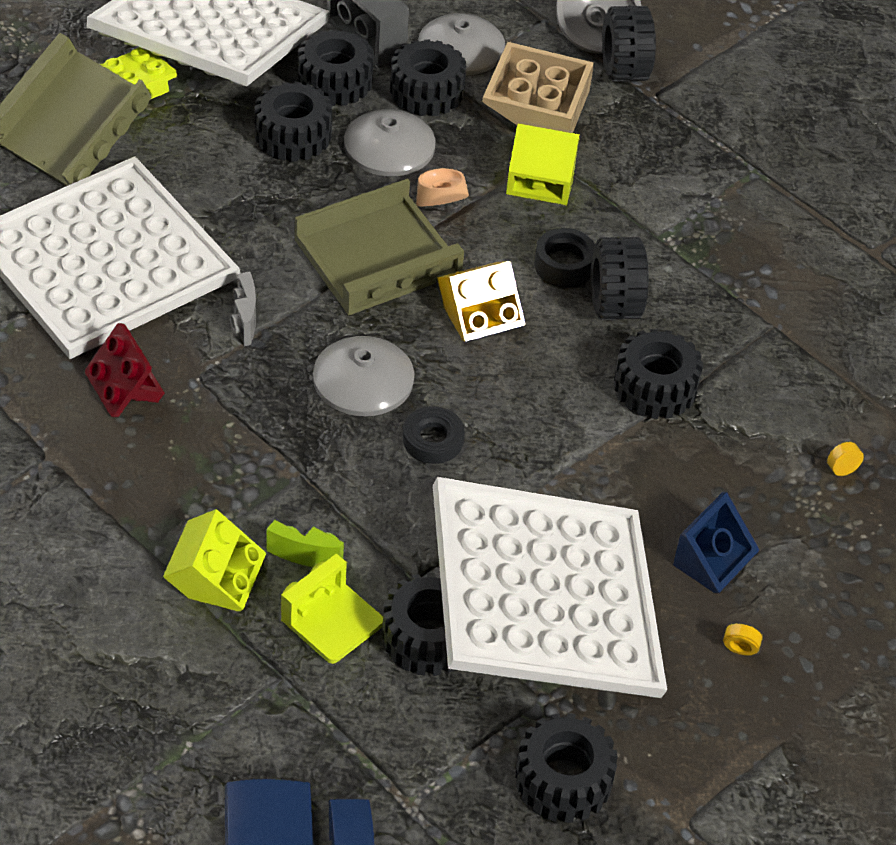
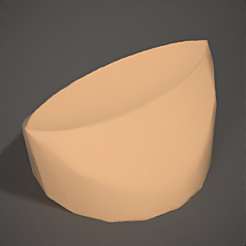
[416,168,469,207]

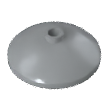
[556,0,641,54]
[418,13,505,76]
[344,109,435,176]
[313,336,414,416]

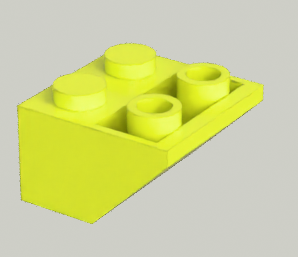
[506,123,580,205]
[163,509,266,611]

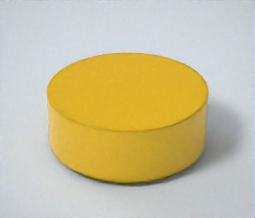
[827,442,864,476]
[723,624,762,655]

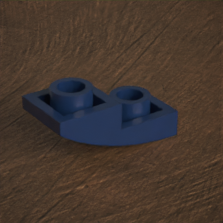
[329,799,375,845]

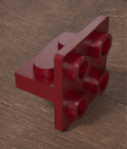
[85,323,165,418]

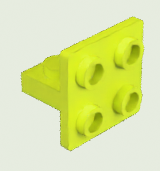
[100,47,177,99]

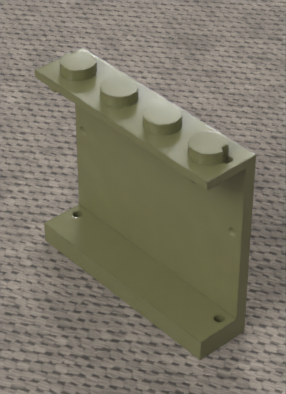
[0,33,152,186]

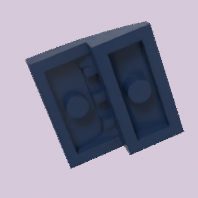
[224,779,313,845]

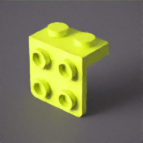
[281,553,383,664]

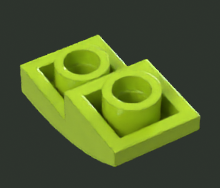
[267,520,344,567]

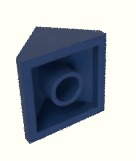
[673,492,760,593]

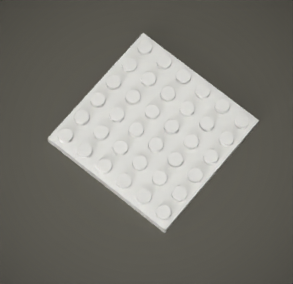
[87,0,330,86]
[0,156,240,359]
[433,477,667,698]

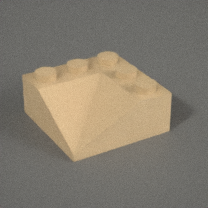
[482,42,594,133]

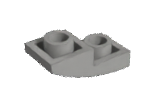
[230,272,256,346]

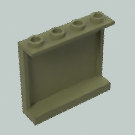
[295,179,464,316]

